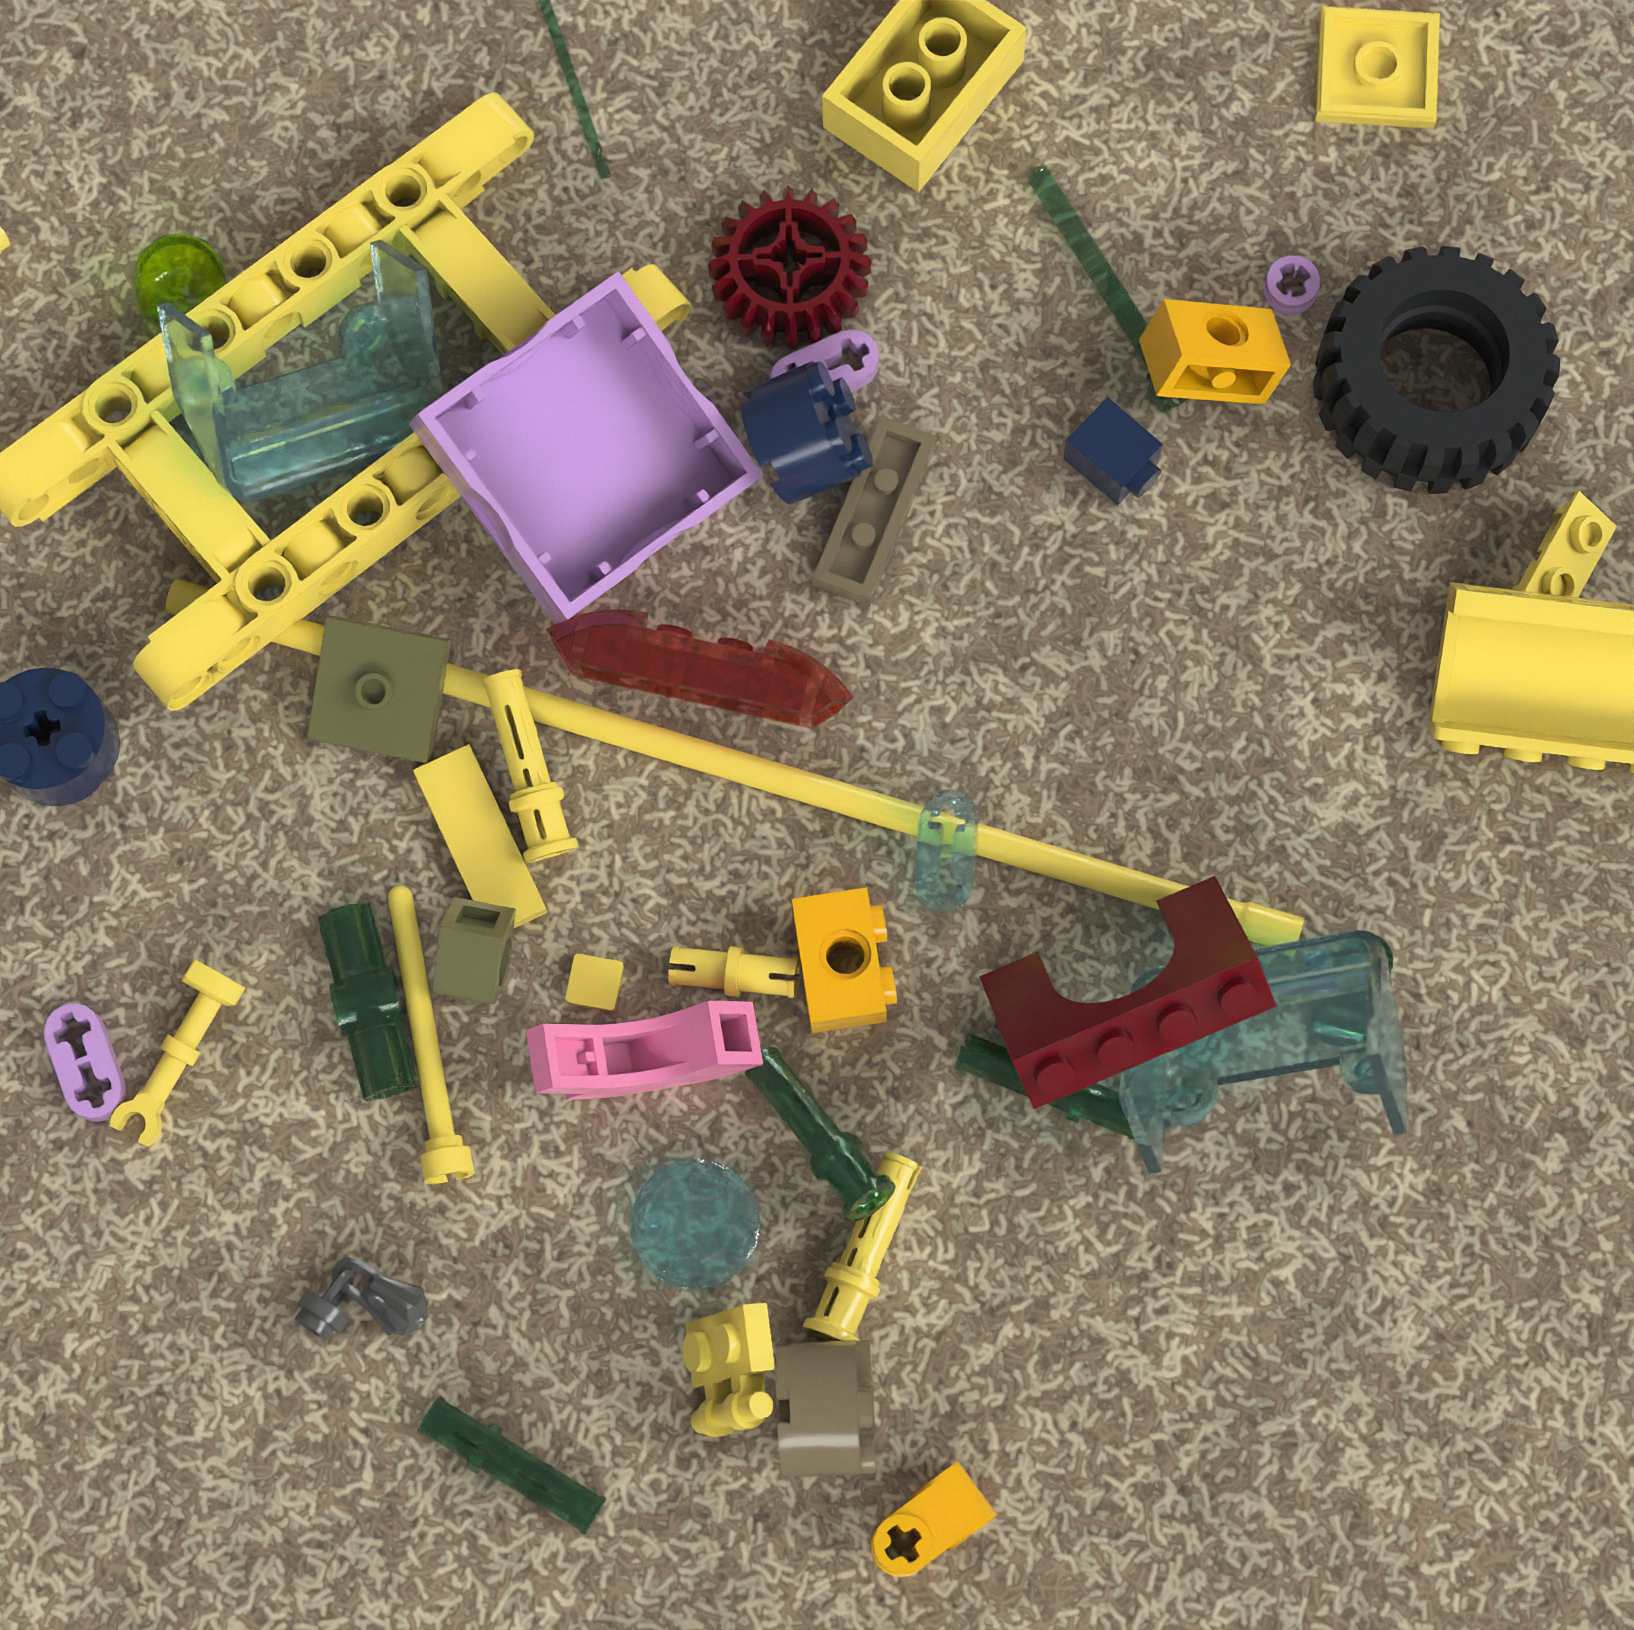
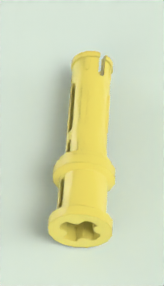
[482,669,579,863]
[802,1152,922,1341]

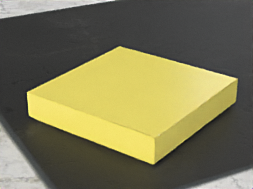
[1315,6,1440,129]

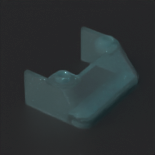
[157,239,443,502]
[1118,930,1407,1174]

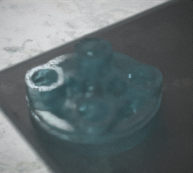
[631,1159,761,1291]

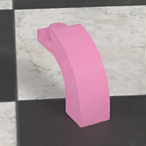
[526,1000,763,1100]

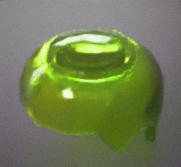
[134,232,226,330]

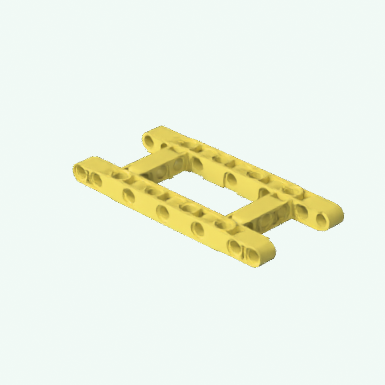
[0,93,692,711]

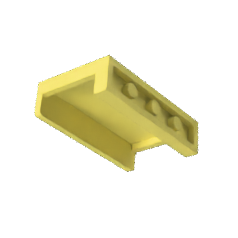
[1428,582,1634,773]

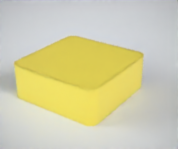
[565,953,624,1012]

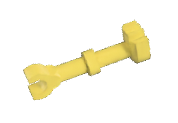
[110,959,246,1147]

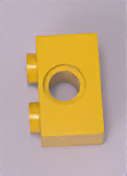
[1139,299,1291,405]
[792,887,897,1033]

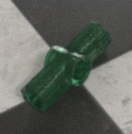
[318,903,418,1102]

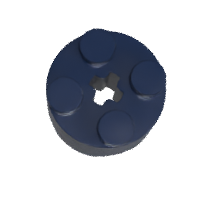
[741,361,873,505]
[0,668,120,806]

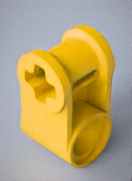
[871,1461,997,1577]

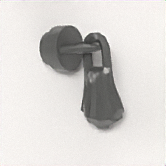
[294,1257,429,1341]

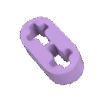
[770,329,879,392]
[44,1003,127,1122]

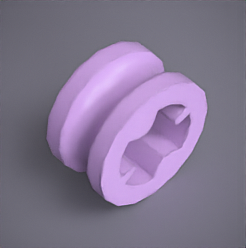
[1263,255,1320,315]

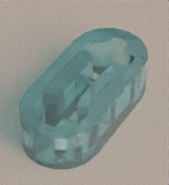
[915,789,979,913]

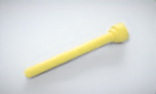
[388,886,475,1184]

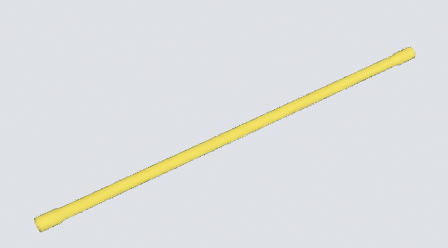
[165,578,1304,954]

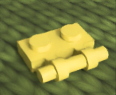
[683,1303,775,1438]

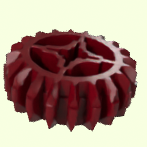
[708,186,871,350]

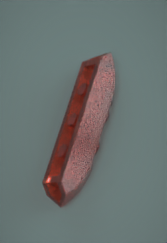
[546,609,854,729]

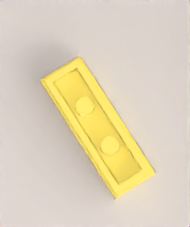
[413,744,548,928]

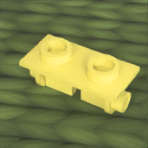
[1512,491,1617,598]

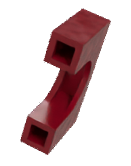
[979,876,1277,1109]

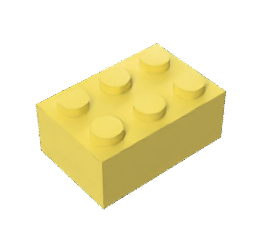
[822,0,1027,193]

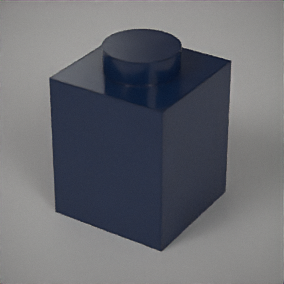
[1063,397,1163,505]

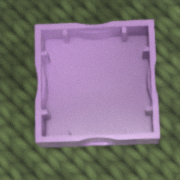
[408,271,764,625]

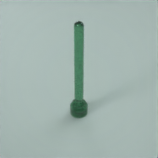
[1028,166,1189,412]

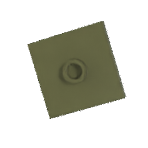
[307,616,452,763]

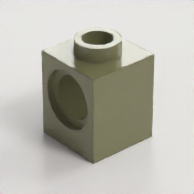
[432,897,516,1005]

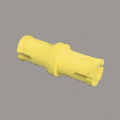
[668,945,800,998]

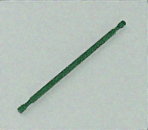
[538,0,612,180]

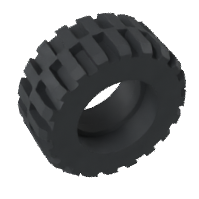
[1313,246,1560,494]

